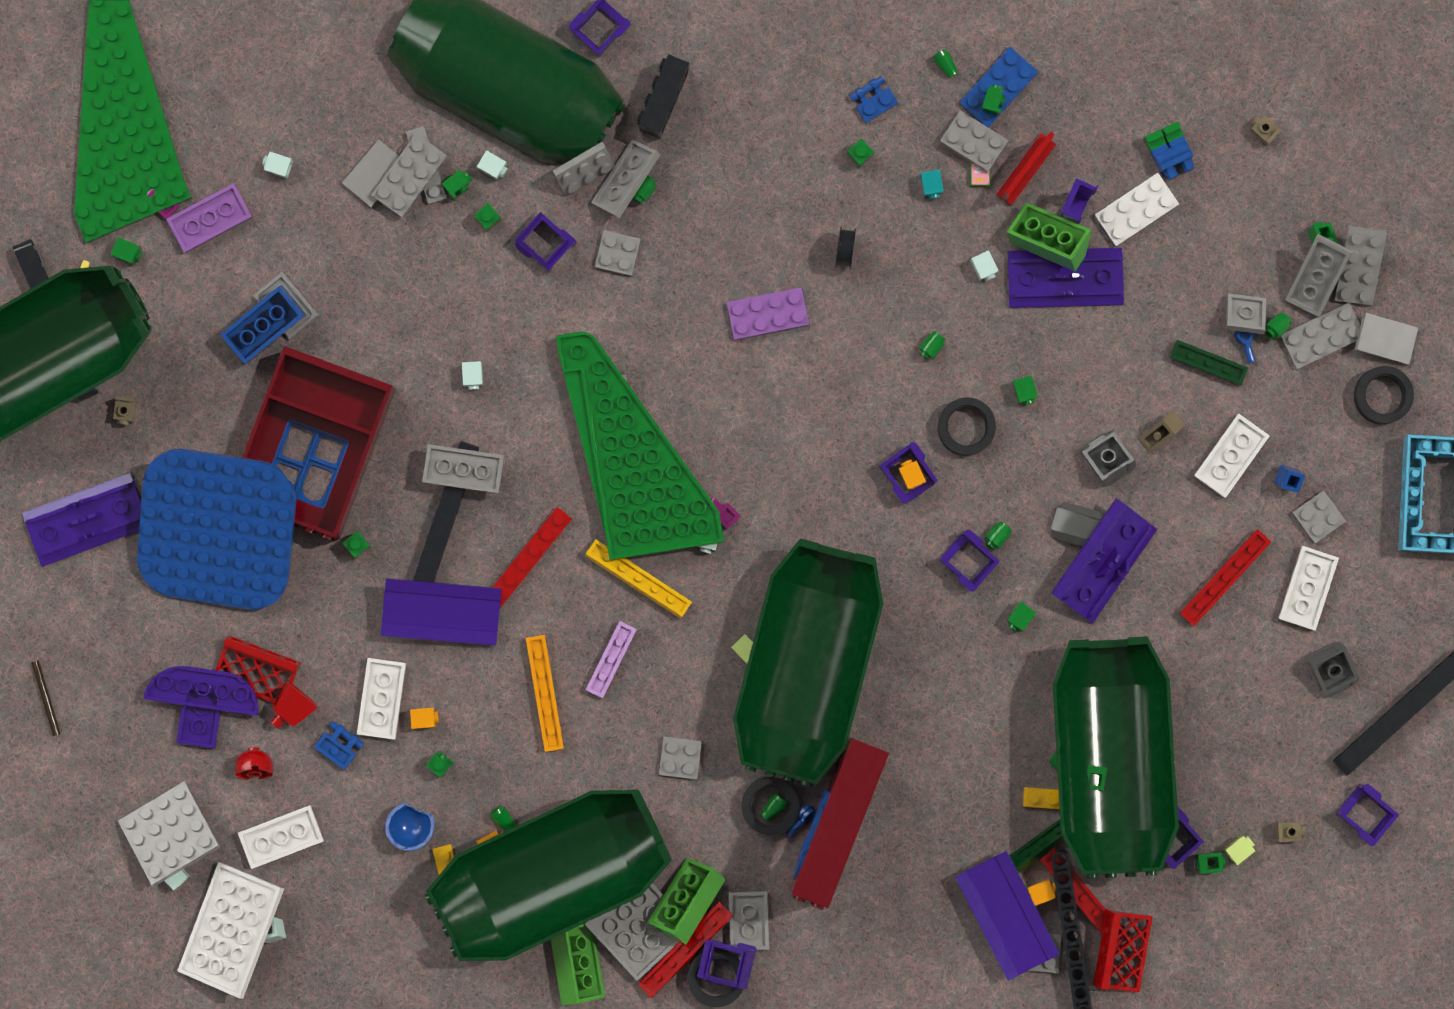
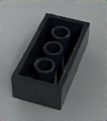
[637,54,690,139]

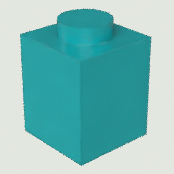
[920,170,944,200]

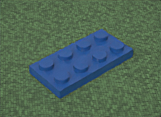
[959,47,1038,128]

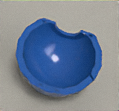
[385,803,435,851]

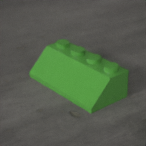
[1007,202,1092,271]
[647,858,725,945]
[551,923,605,1005]

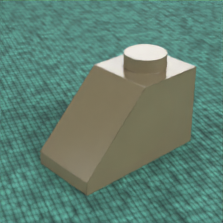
[1139,411,1185,453]

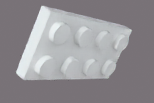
[1094,173,1179,247]
[1194,414,1269,498]
[1278,546,1339,631]
[357,658,406,739]
[238,805,324,869]

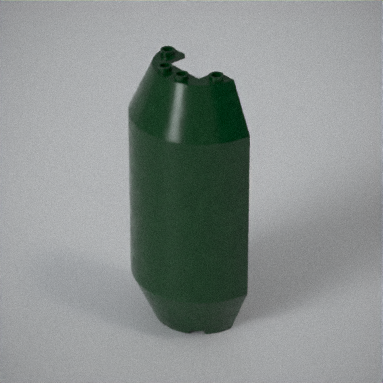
[388,0,625,165]
[0,265,152,442]
[733,538,883,787]
[1052,636,1179,879]
[425,790,672,961]

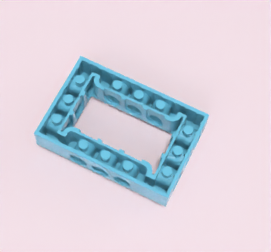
[1398,435,1454,554]

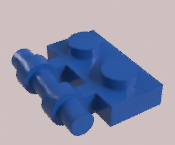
[849,76,898,123]
[314,721,365,770]

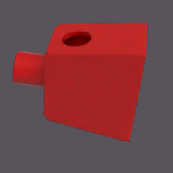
[270,680,318,729]

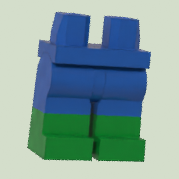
[1143,121,1194,181]

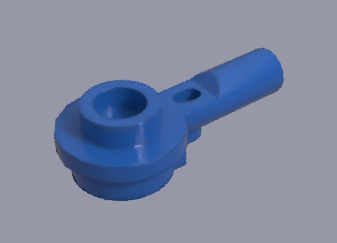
[1235,331,1256,364]
[786,805,816,838]

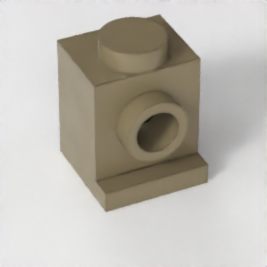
[1250,115,1282,146]
[113,396,137,425]
[1275,821,1305,842]

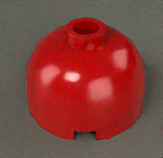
[235,747,273,780]

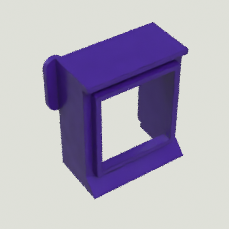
[569,0,631,57]
[1060,178,1099,224]
[515,212,576,273]
[880,442,938,504]
[938,529,1000,592]
[1335,784,1399,846]
[1165,807,1204,869]
[697,939,757,989]

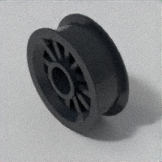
[835,226,856,270]

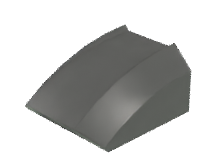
[1081,431,1136,486]
[1051,502,1104,547]
[1306,642,1359,697]

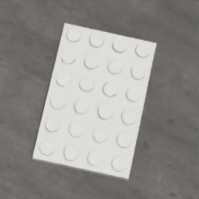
[177,862,284,999]

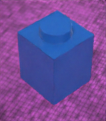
[1274,464,1305,493]

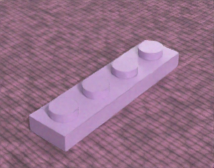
[586,621,637,698]

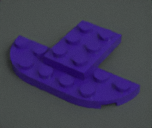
[143,666,259,748]

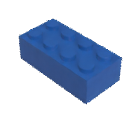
[220,285,307,364]

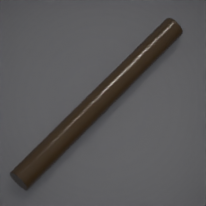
[31,660,61,736]

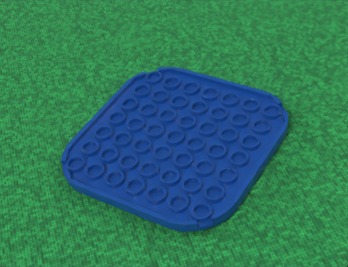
[137,449,296,609]

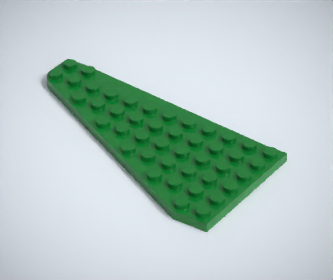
[74,0,192,243]
[556,332,724,560]

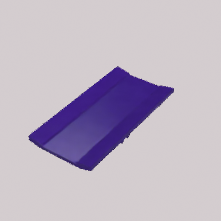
[1007,248,1124,308]
[22,473,141,567]
[1051,498,1157,624]
[381,578,502,645]
[955,850,1060,981]

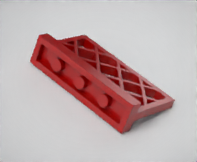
[996,131,1057,206]
[216,635,301,703]
[1093,909,1153,992]

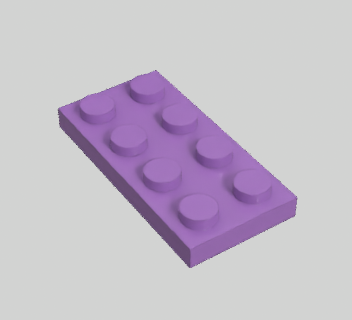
[167,183,253,253]
[727,287,809,340]

